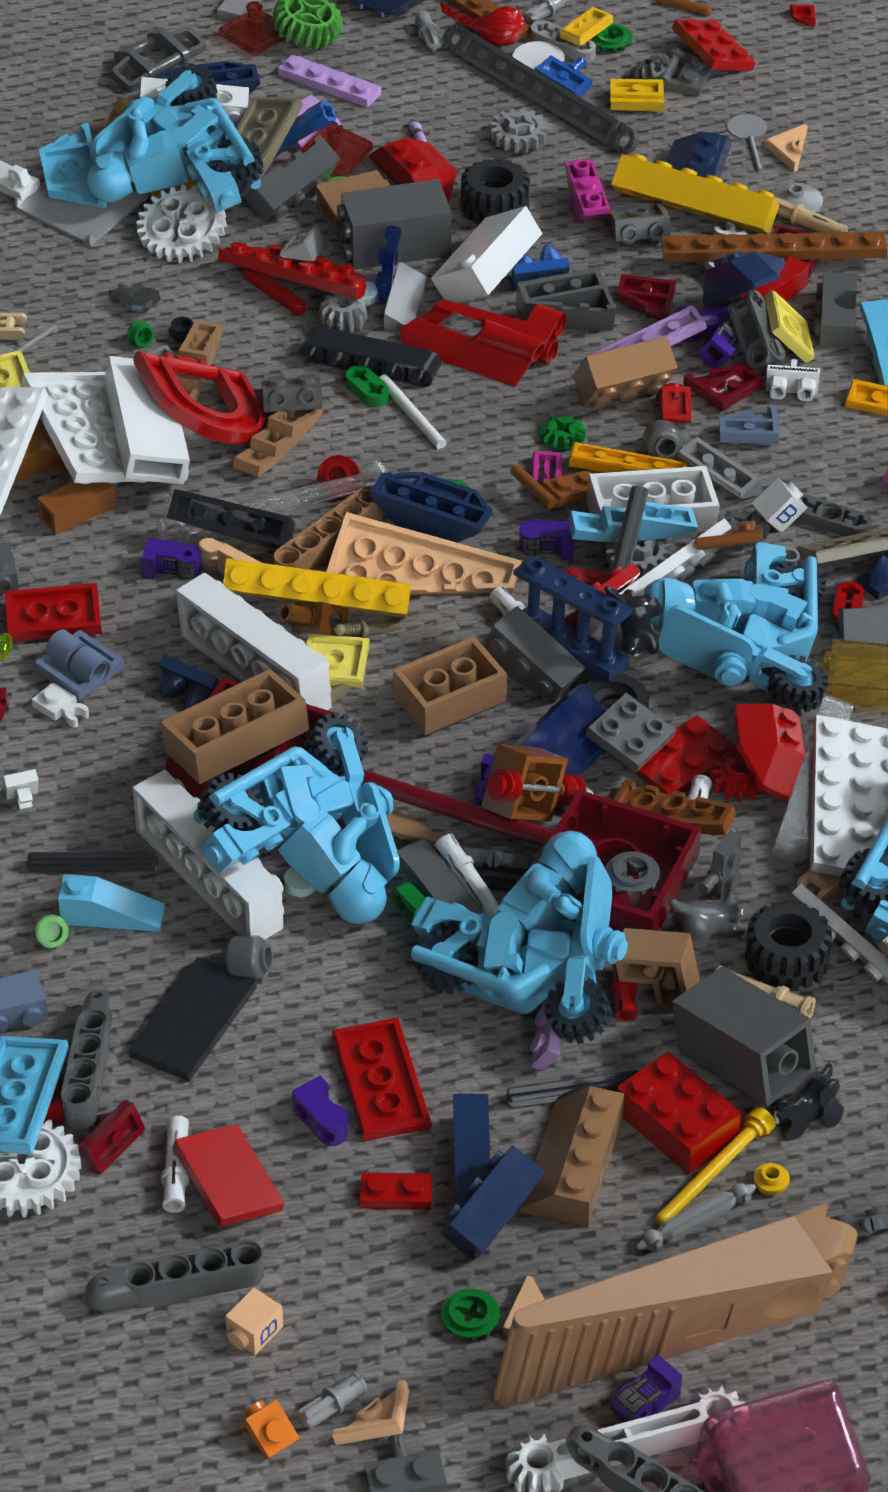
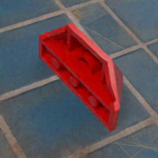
[369,138,457,205]
[732,704,805,802]

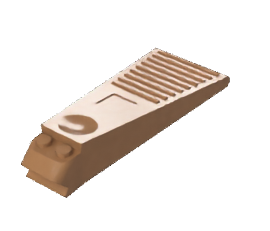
[492,1204,857,1408]

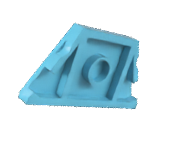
[39,123,107,208]

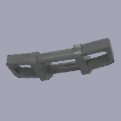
[111,27,206,93]

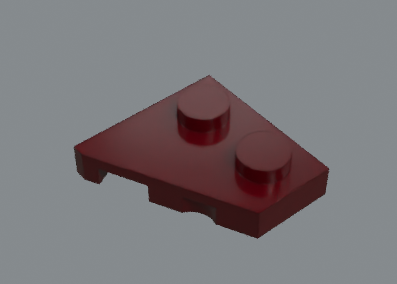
[616,274,677,321]
[683,364,764,411]

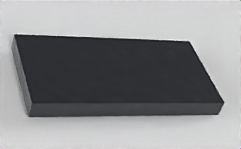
[129,957,257,1082]

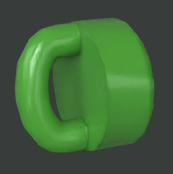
[33,914,69,948]

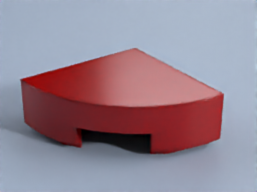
[789,4,816,27]

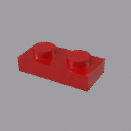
[360,1172,432,1210]

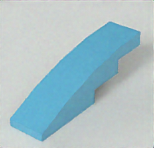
[860,299,888,386]
[568,502,698,542]

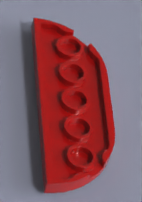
[218,242,367,300]

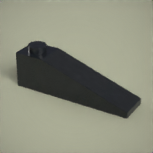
[167,489,296,550]

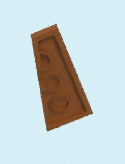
[613,779,736,836]

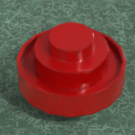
[317,454,362,499]

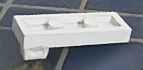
[0,160,41,201]

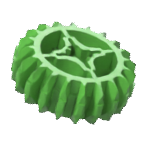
[272,0,343,50]

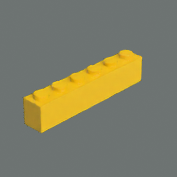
[611,153,780,234]
[223,558,411,618]

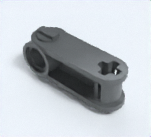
[728,289,786,374]

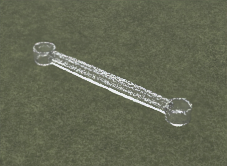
[156,461,389,543]

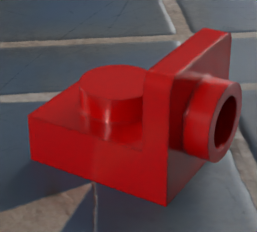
[656,383,691,423]

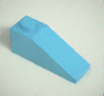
[58,874,165,932]

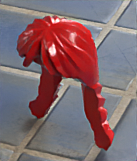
[440,1,525,47]

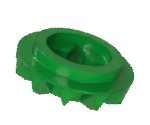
[591,23,632,53]
[539,414,586,450]
[441,1289,500,1342]

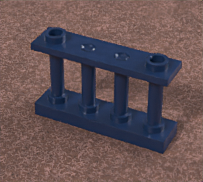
[513,555,633,682]

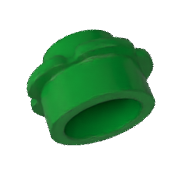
[127,320,154,347]

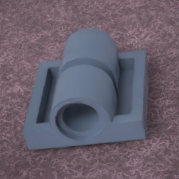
[35,630,124,700]

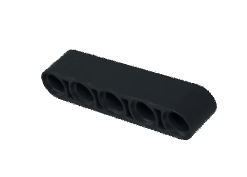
[299,326,442,388]

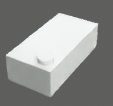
[431,206,542,303]
[586,466,720,535]

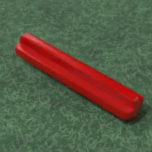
[244,268,307,316]

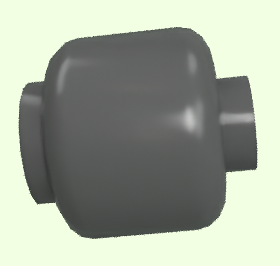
[642,419,684,460]
[220,935,273,979]

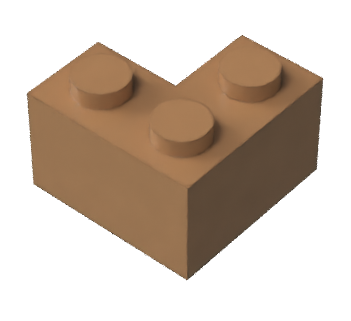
[616,928,700,1008]

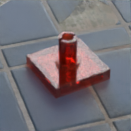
[219,1,286,57]
[301,122,373,177]

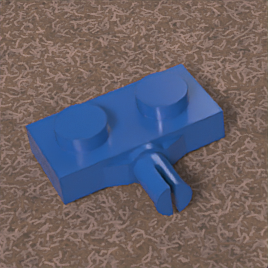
[535,55,592,97]

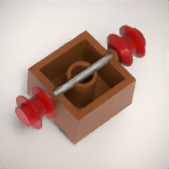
[481,744,587,822]

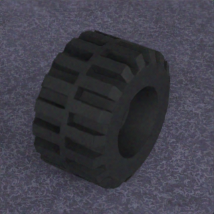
[461,158,530,224]
[745,901,832,991]

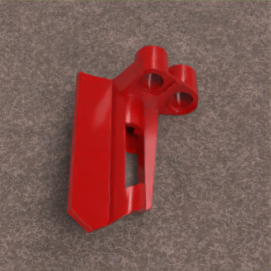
[400,299,567,387]

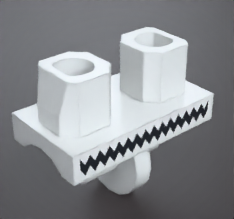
[766,359,820,401]

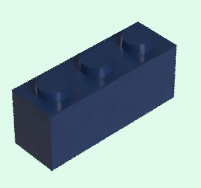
[440,1145,546,1260]

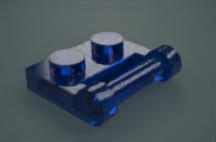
[376,226,402,301]

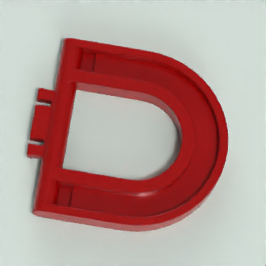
[133,351,266,444]

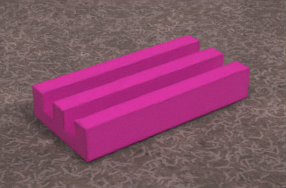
[530,451,563,498]

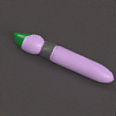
[409,119,427,142]

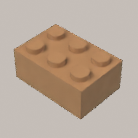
[573,336,678,408]
[393,636,507,735]

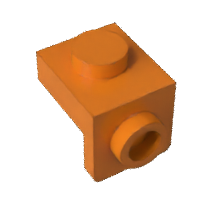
[237,1399,300,1459]

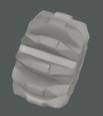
[319,294,367,333]

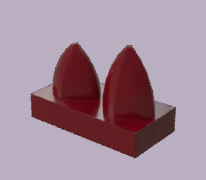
[76,1100,146,1175]

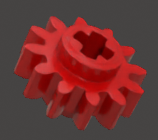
[710,751,764,803]

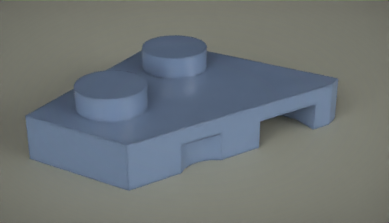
[719,405,779,446]

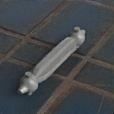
[636,1183,756,1251]

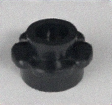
[168,316,193,341]

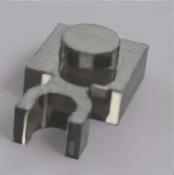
[108,283,161,314]

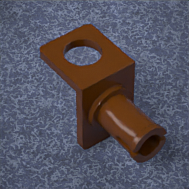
[278,602,349,636]

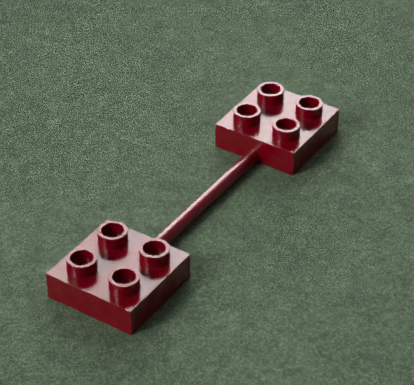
[166,678,701,932]

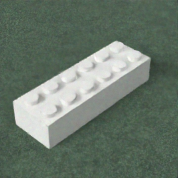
[176,573,332,710]
[133,770,284,940]

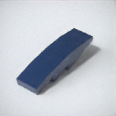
[453,1094,490,1206]

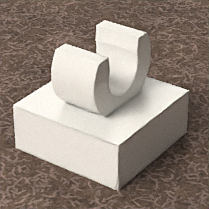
[4,769,39,810]

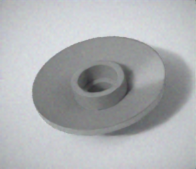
[770,183,823,213]

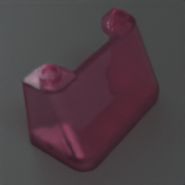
[692,1379,871,1492]

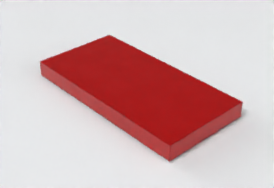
[331,1017,432,1142]

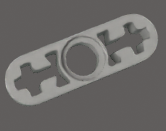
[531,20,596,62]

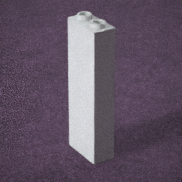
[104,356,190,485]

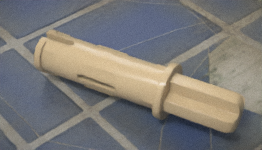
[775,198,848,233]

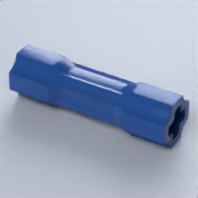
[275,101,337,156]

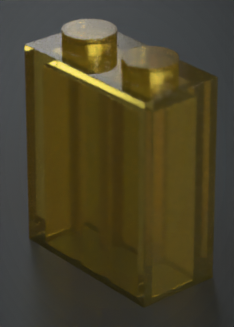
[823,639,888,710]

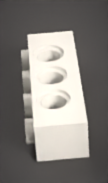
[140,77,249,128]

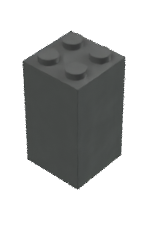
[337,179,451,270]
[672,967,816,1107]

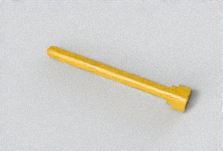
[656,1107,776,1226]

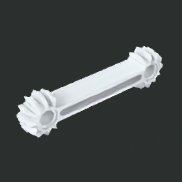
[506,1385,749,1492]

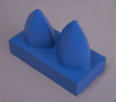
[511,243,570,288]

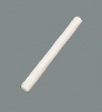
[379,374,447,449]

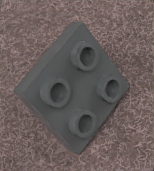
[586,693,676,773]

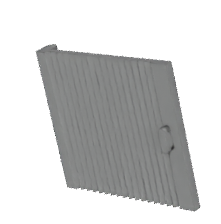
[14,182,152,246]

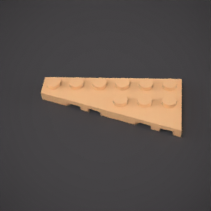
[326,512,522,595]

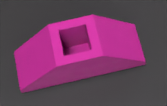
[565,159,610,221]

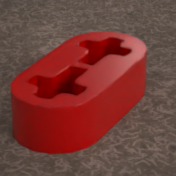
[832,582,864,629]

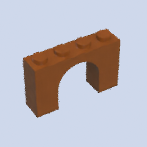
[13,425,118,535]

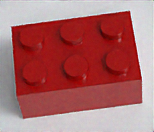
[617,1051,742,1175]

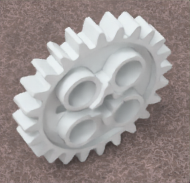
[136,185,227,263]
[0,1119,81,1218]

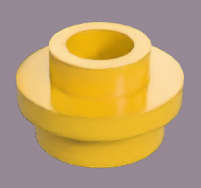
[754,1163,790,1196]

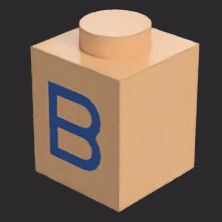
[225,1288,283,1355]

